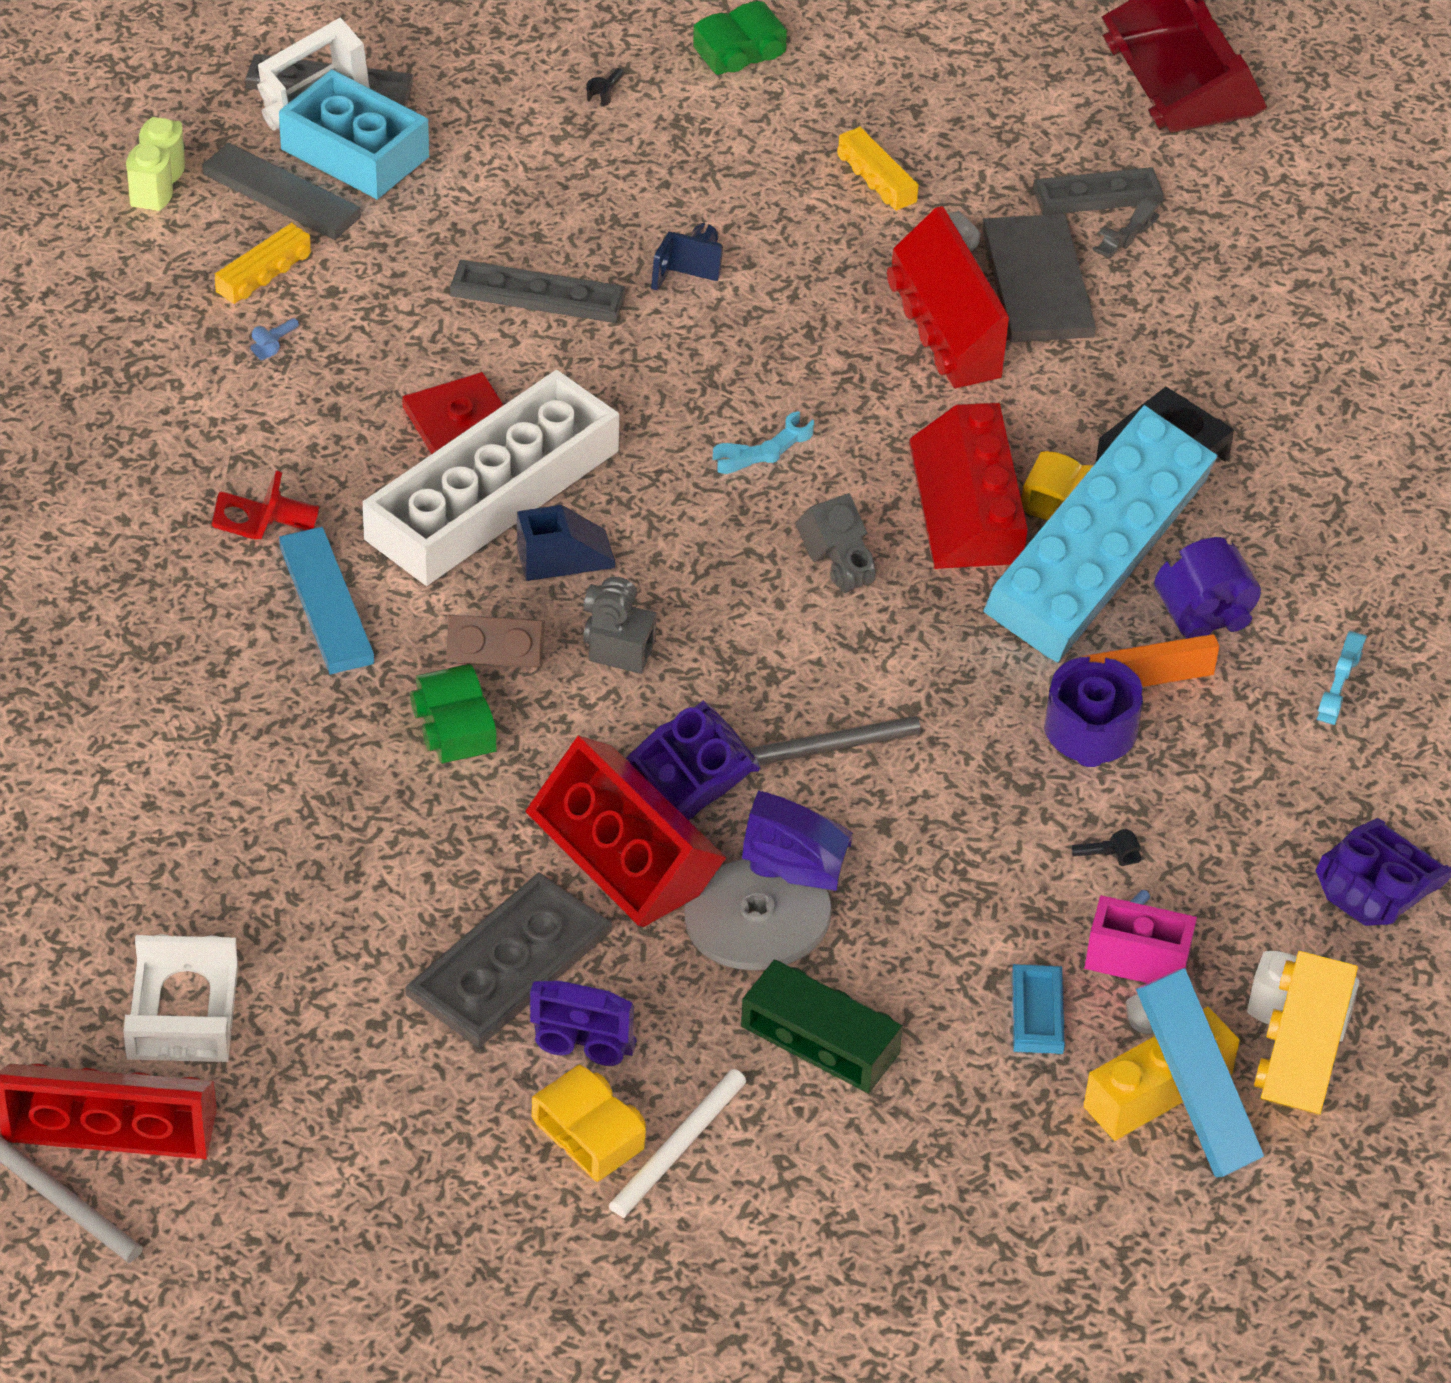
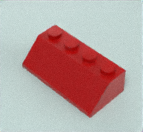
[887,206,1009,389]
[909,402,1028,569]
[525,735,727,927]
[0,1063,217,1160]

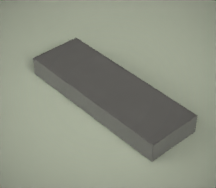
[1033,167,1164,215]

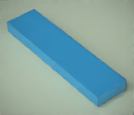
[279,527,374,675]
[1136,968,1264,1177]

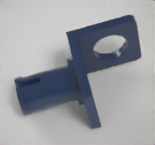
[651,223,723,291]

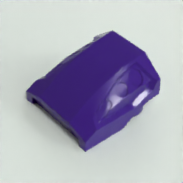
[626,700,761,820]
[742,790,853,891]
[1315,818,1451,926]
[530,981,637,1066]

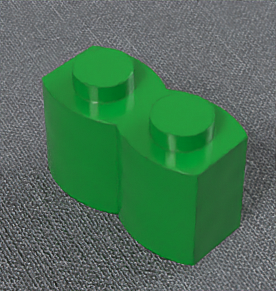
[693,1,787,75]
[410,664,497,764]

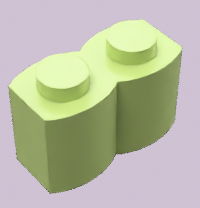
[126,117,185,211]

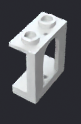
[257,17,369,131]
[123,934,238,1062]

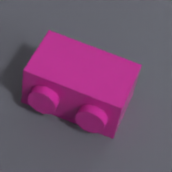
[1084,895,1197,983]

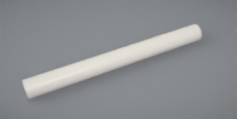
[609,1069,746,1218]

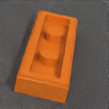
[1082,634,1219,687]

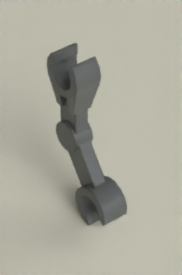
[1093,196,1161,258]

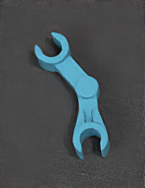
[713,411,814,474]
[1317,631,1367,725]

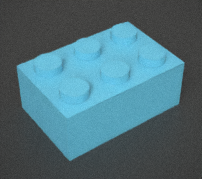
[279,69,429,200]

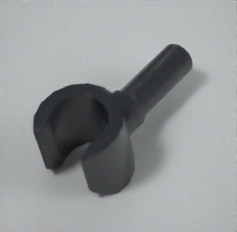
[586,68,624,107]
[1072,829,1142,866]

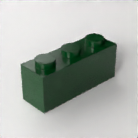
[741,959,903,1094]

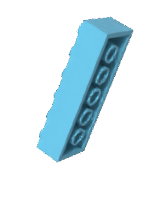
[983,405,1218,663]

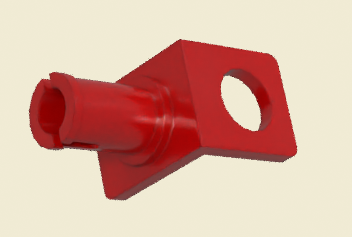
[211,470,319,539]

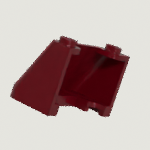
[1101,0,1268,133]

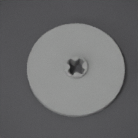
[684,859,831,970]

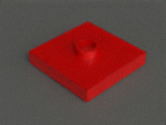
[402,372,503,454]

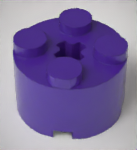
[1154,537,1261,639]
[1044,657,1143,767]

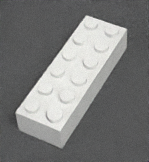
[363,369,619,586]

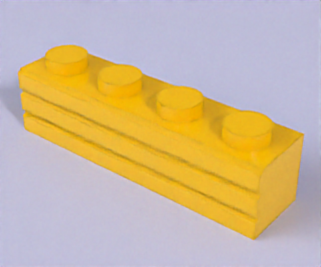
[837,126,919,210]
[215,223,311,304]

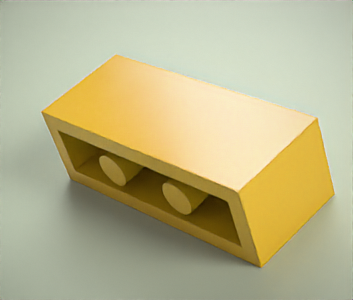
[1254,951,1358,1116]
[1083,1006,1240,1141]

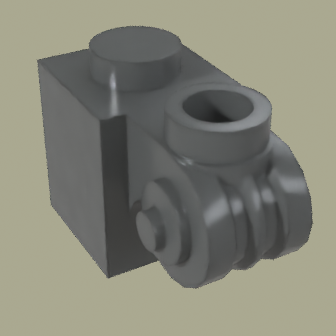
[795,493,875,593]
[583,577,657,674]

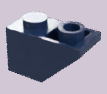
[517,505,615,581]

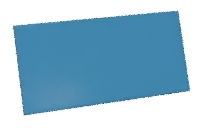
[1012,964,1065,1054]

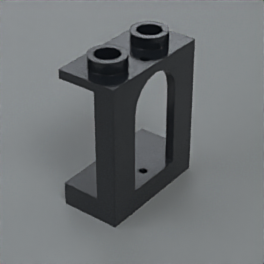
[1096,386,1234,462]

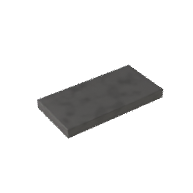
[982,214,1096,342]
[405,872,612,1048]

